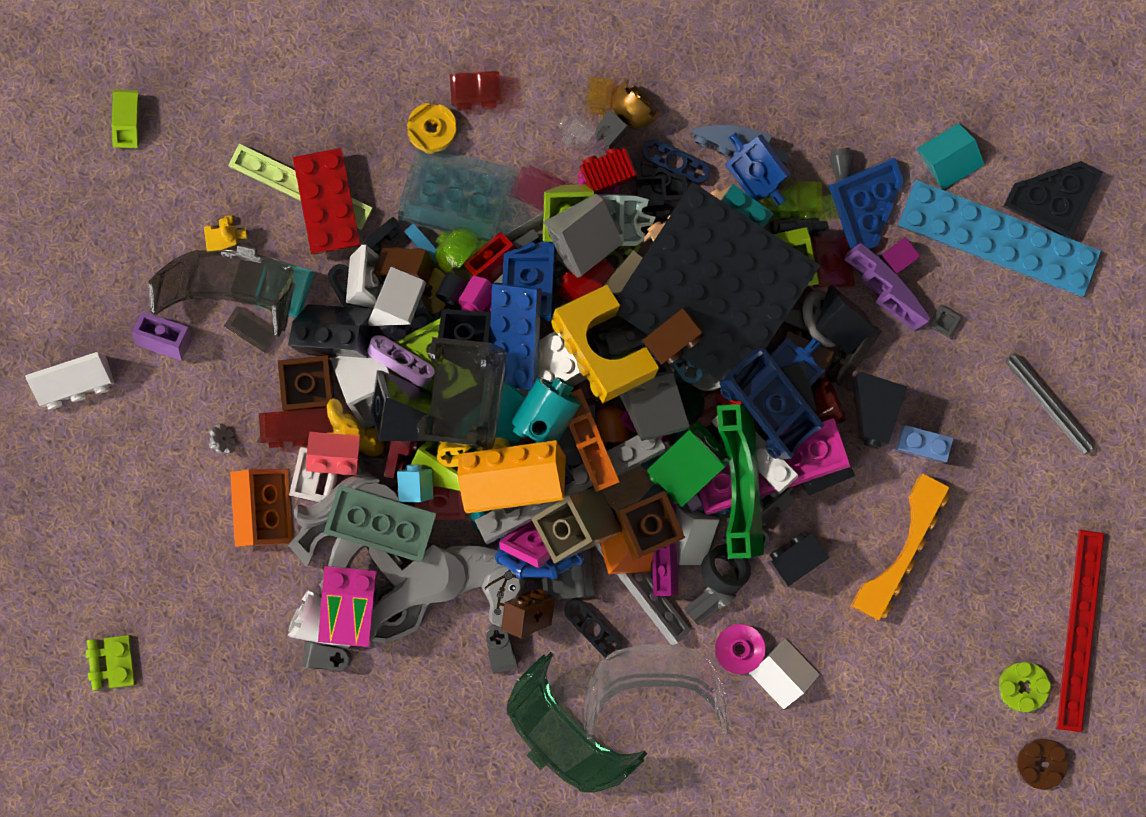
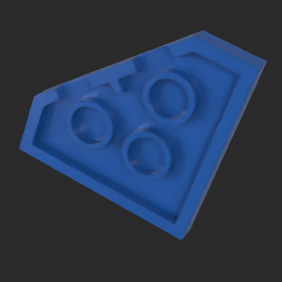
[828,158,903,249]

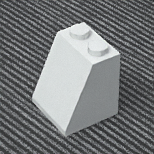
[331,355,393,429]

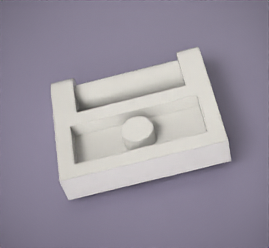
[289,447,338,502]

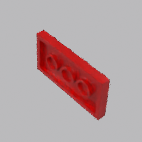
[293,148,361,255]

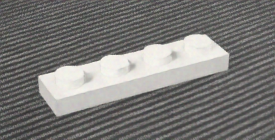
[711,415,798,494]

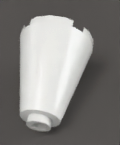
[288,590,351,649]

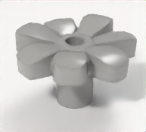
[209,423,236,455]

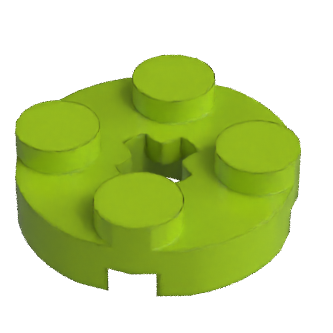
[999,662,1051,712]

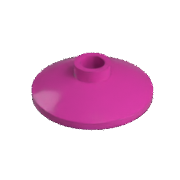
[715,624,765,674]

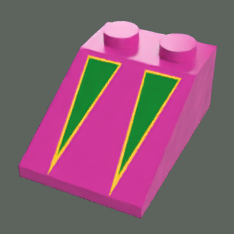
[318,566,377,647]

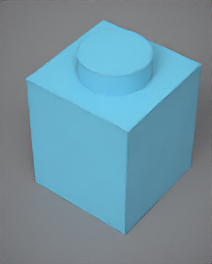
[397,464,434,502]

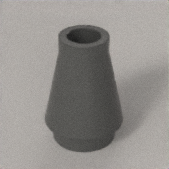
[829,148,853,181]

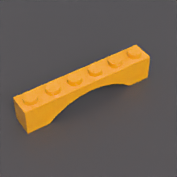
[851,473,950,620]

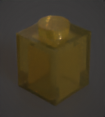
[585,76,613,116]

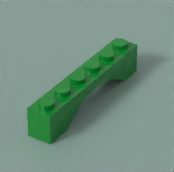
[717,403,764,559]

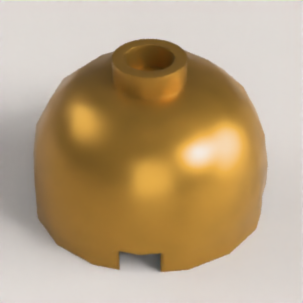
[612,80,661,129]

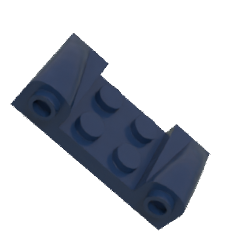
[720,348,825,459]

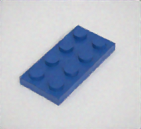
[488,283,542,390]

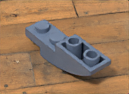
[691,125,791,166]

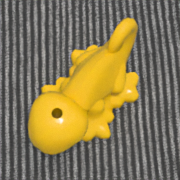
[327,398,384,457]

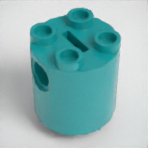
[512,377,581,443]

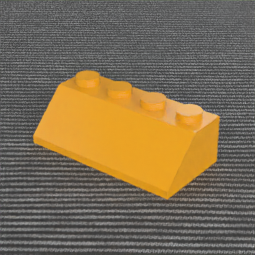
[457,440,566,513]

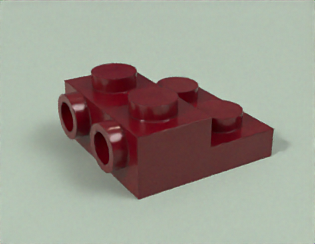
[384,441,426,480]

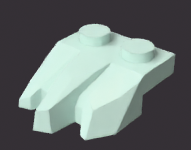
[594,194,655,246]

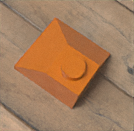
[600,532,654,574]

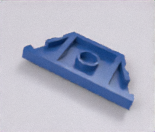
[502,241,555,321]

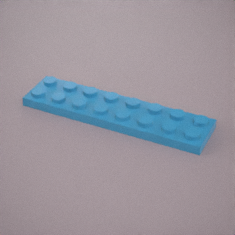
[897,180,1101,297]

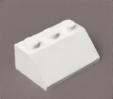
[25,352,115,410]

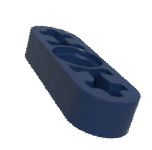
[642,139,709,184]

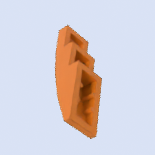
[568,389,620,492]

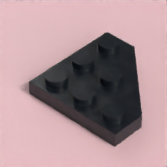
[1002,161,1103,239]

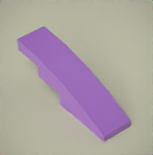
[844,243,930,331]

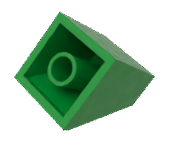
[647,420,729,507]

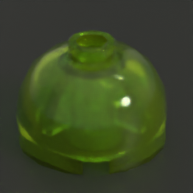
[435,227,483,274]

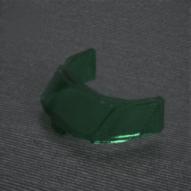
[507,652,648,793]

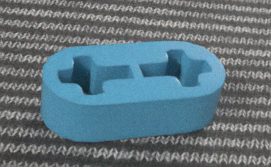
[404,223,444,266]

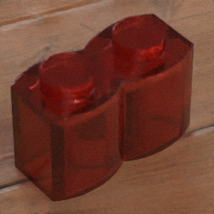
[450,71,502,111]

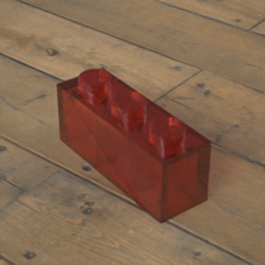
[259,408,333,448]

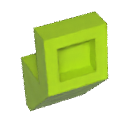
[111,89,139,148]

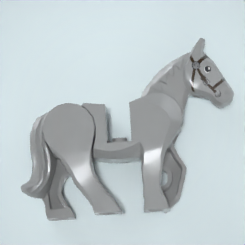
[288,472,532,644]

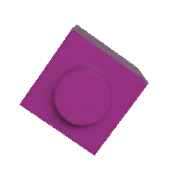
[879,237,920,275]

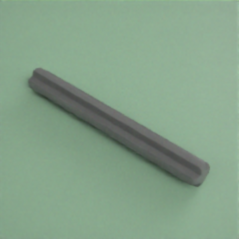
[1005,353,1094,454]

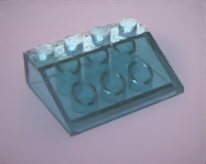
[398,148,514,242]

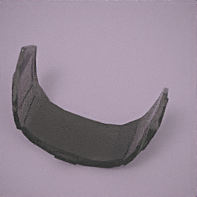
[148,243,296,337]

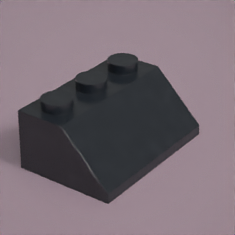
[288,304,374,358]

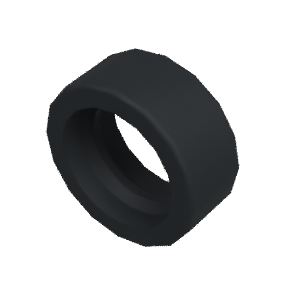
[701,544,751,595]

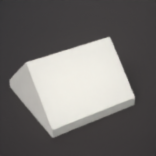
[346,245,382,308]
[368,267,426,326]
[676,504,720,565]
[750,638,820,709]

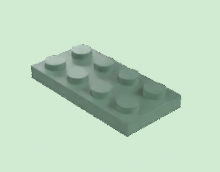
[324,484,436,563]

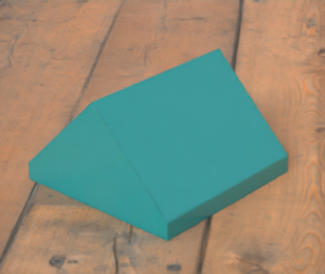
[916,123,984,190]

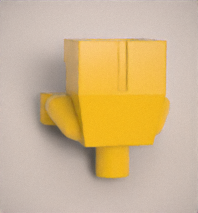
[204,215,247,251]

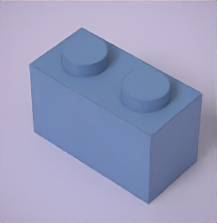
[895,425,953,463]

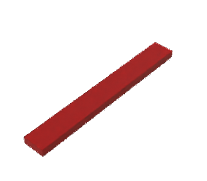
[1056,530,1105,732]

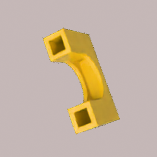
[551,285,659,403]

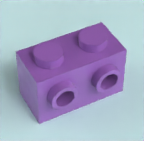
[132,312,191,361]

